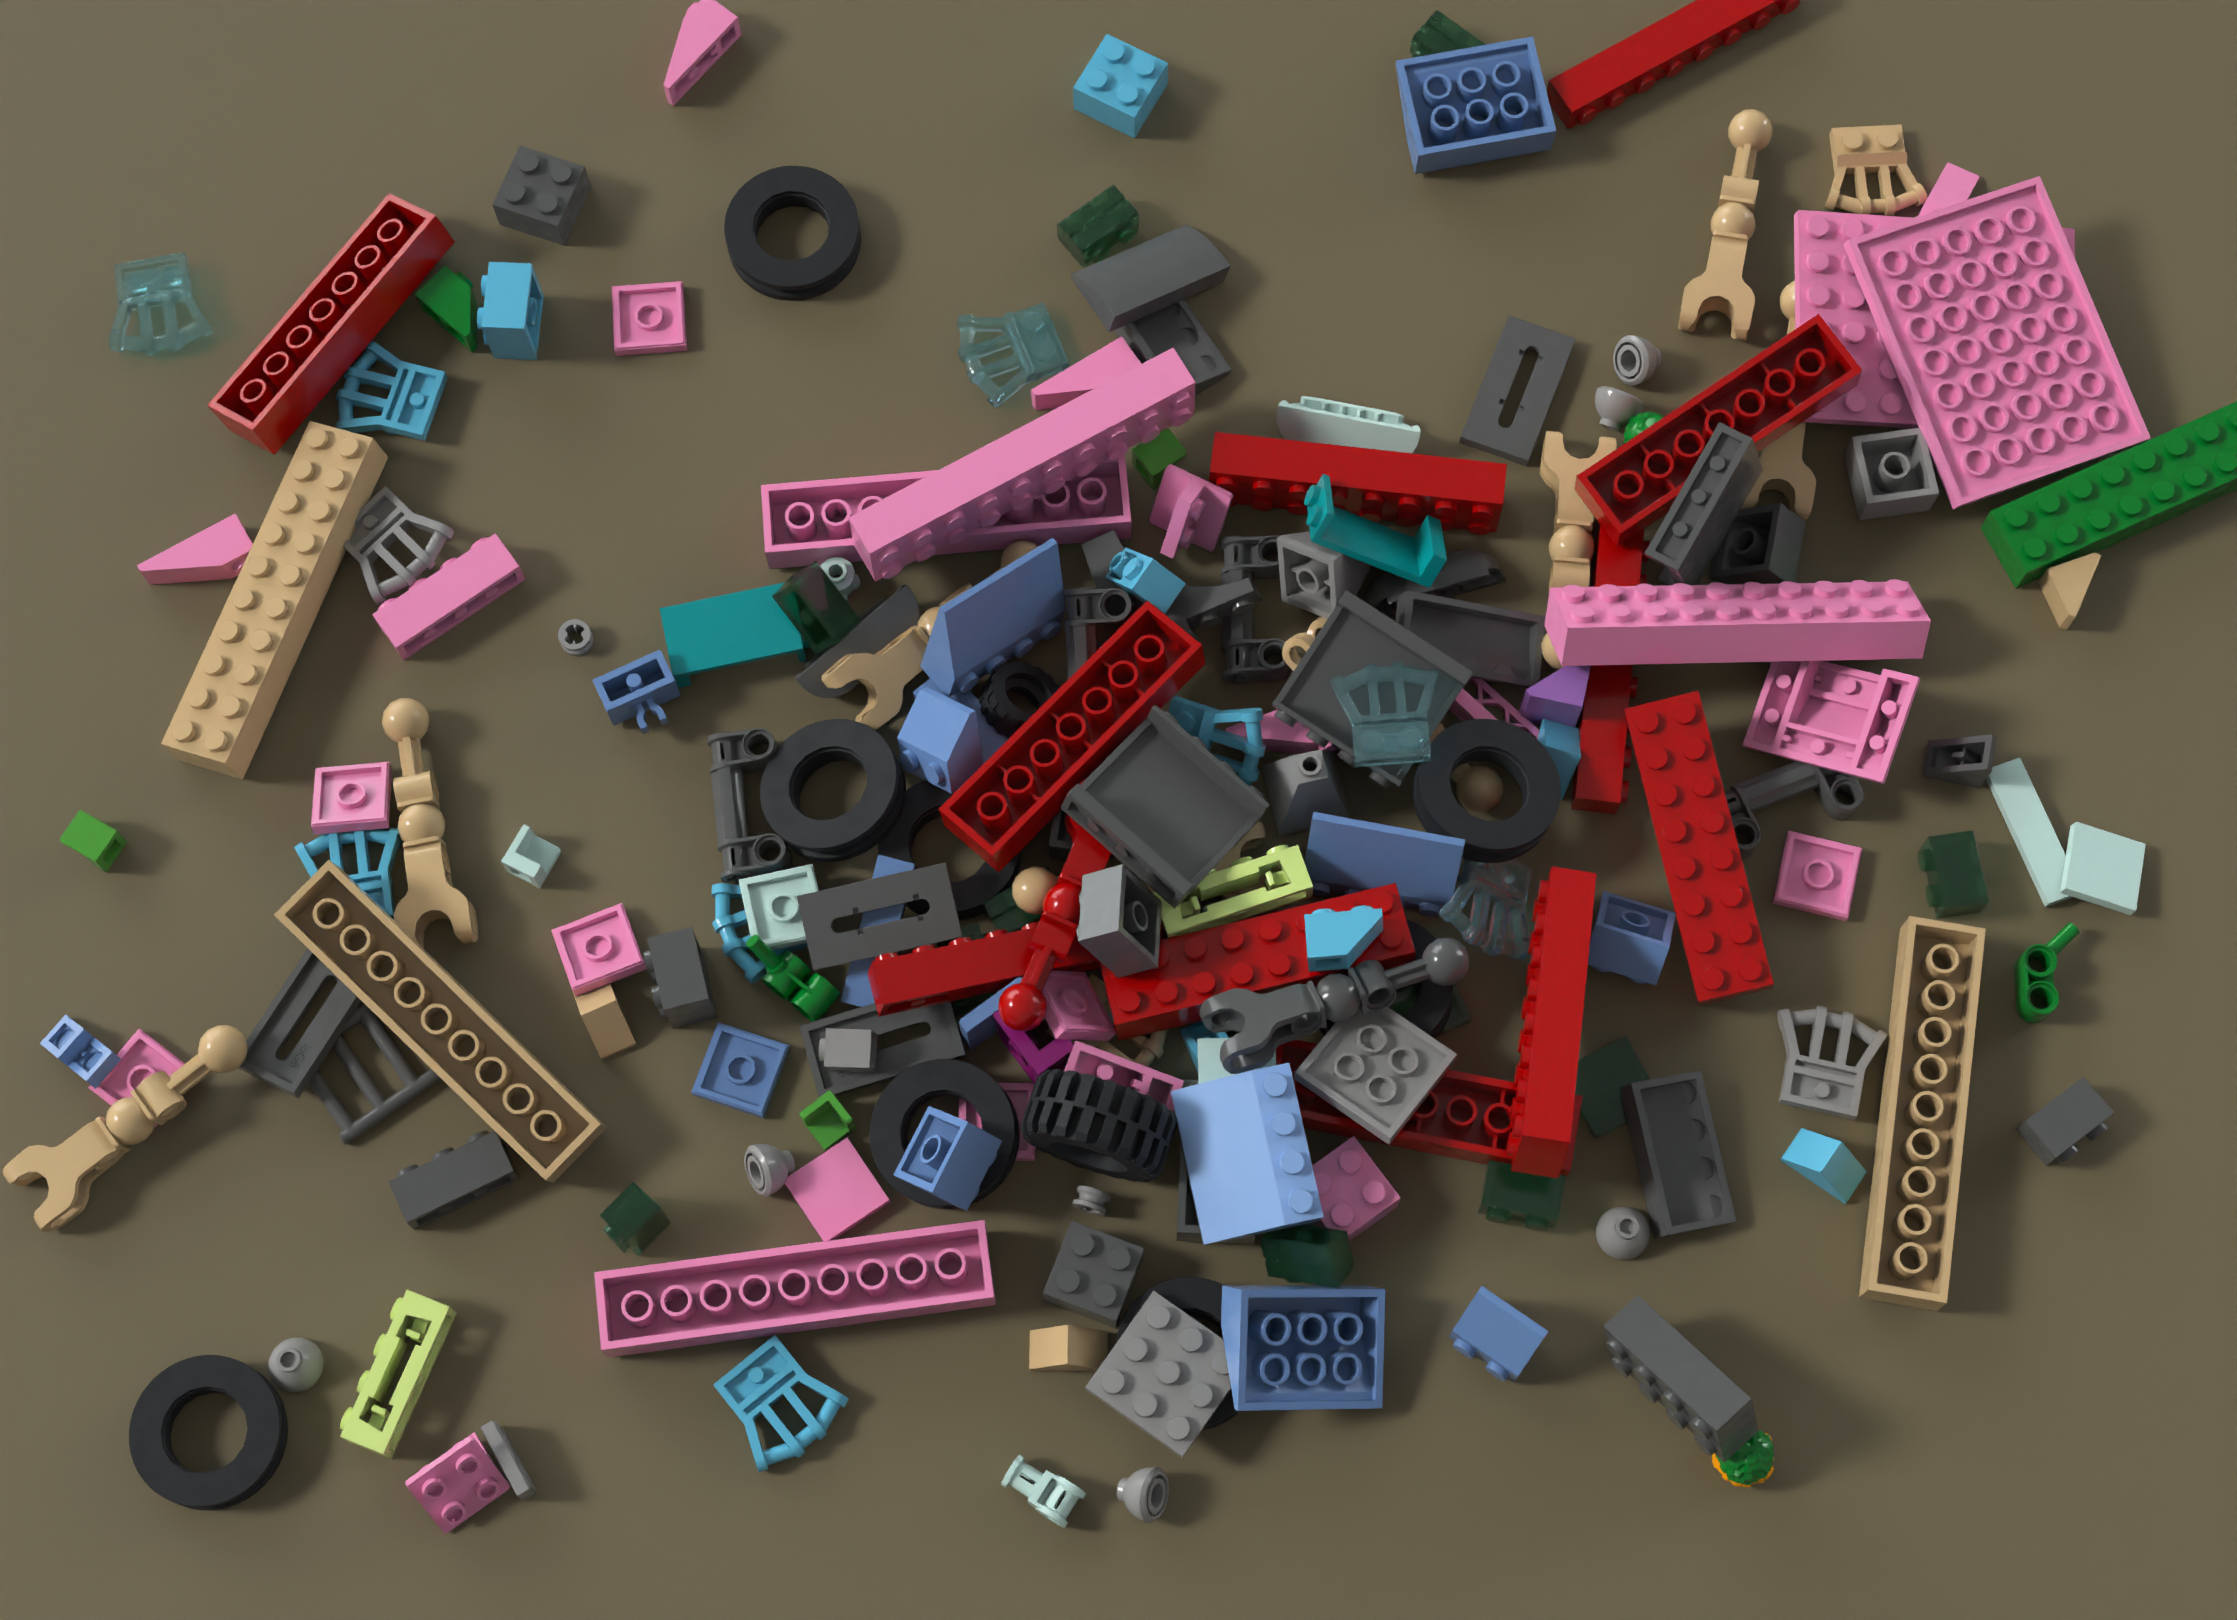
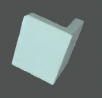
[501,824,561,889]

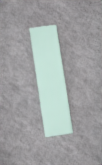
[1986,758,2073,907]

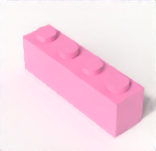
[372,533,526,660]

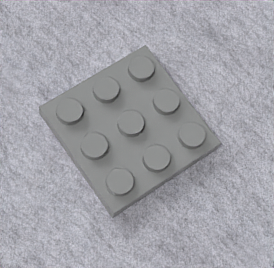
[1294,1007,1457,1145]
[1085,1291,1231,1459]

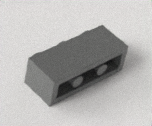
[388,1130,520,1230]

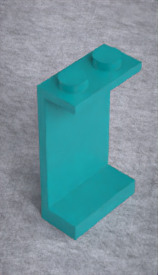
[1304,474,1447,588]
[659,581,811,688]

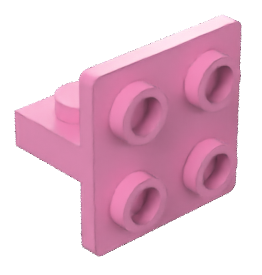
[1149,464,1233,559]
[405,1432,511,1533]

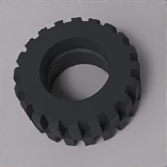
[1020,1069,1177,1182]

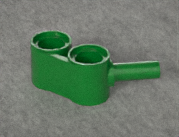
[2014,922,2080,1023]
[746,935,841,1022]

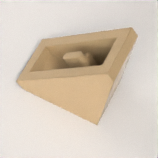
[2038,552,2102,630]
[573,983,637,1060]
[1029,1325,1108,1371]

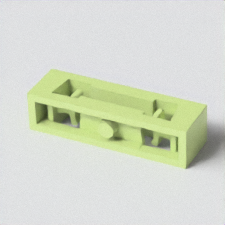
[1153,845,1313,939]
[340,1290,457,1459]

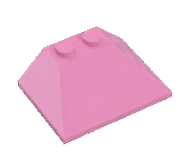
[1742,661,1920,784]

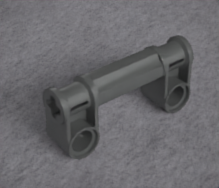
[1220,535,1292,684]
[1063,588,1136,679]
[707,728,793,884]
[1725,761,1864,860]

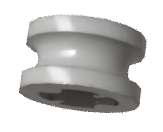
[558,619,594,656]
[1072,1185,1111,1216]

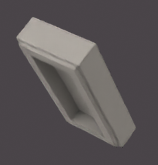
[480,1420,537,1501]

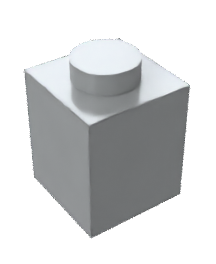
[819,1028,878,1073]

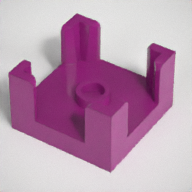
[992,1010,1073,1083]

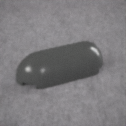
[1364,549,1506,616]
[795,585,919,698]

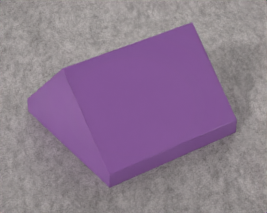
[1519,665,1591,727]

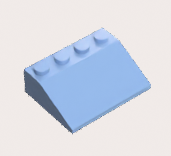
[1171,1063,1324,1245]

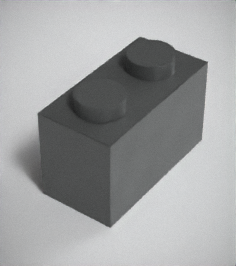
[2016,1076,2114,1166]

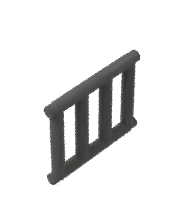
[285,1002,442,1145]

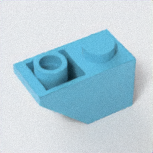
[1105,547,1186,614]
[1304,905,1383,972]

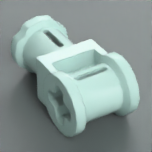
[1001,1454,1086,1528]

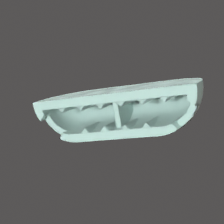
[1277,396,1421,453]

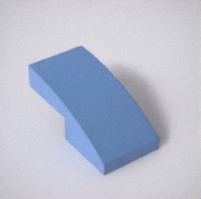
[40,1014,122,1089]

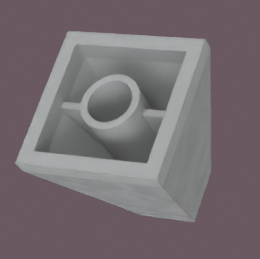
[1277,531,1372,619]
[1261,750,1350,837]

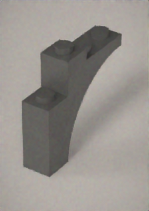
[1081,530,1262,642]

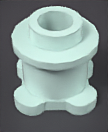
[817,557,861,605]

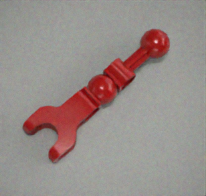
[998,778,1115,1032]

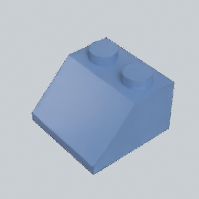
[897,687,983,794]
[1588,891,1676,985]
[894,1106,1002,1211]
[1449,1286,1548,1382]

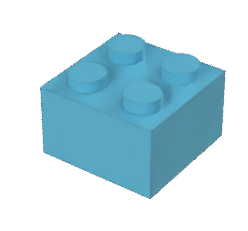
[1073,34,1168,138]
[477,262,544,360]

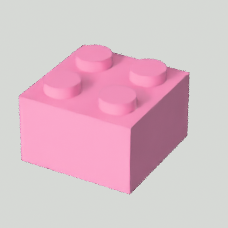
[1312,1136,1401,1251]

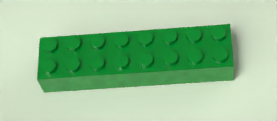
[1980,401,2237,589]

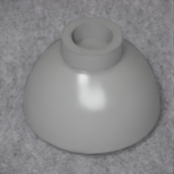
[1613,335,1662,386]
[1595,386,1644,432]
[744,1144,795,1197]
[1596,1206,1650,1260]
[268,1337,324,1393]
[1117,1467,1169,1523]

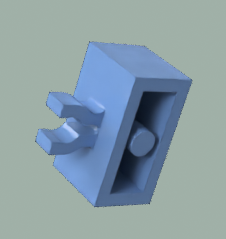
[592,650,681,734]

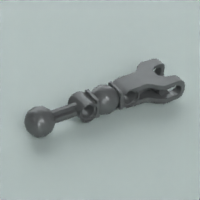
[1199,938,1471,1074]

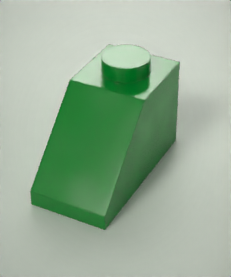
[415,266,477,352]

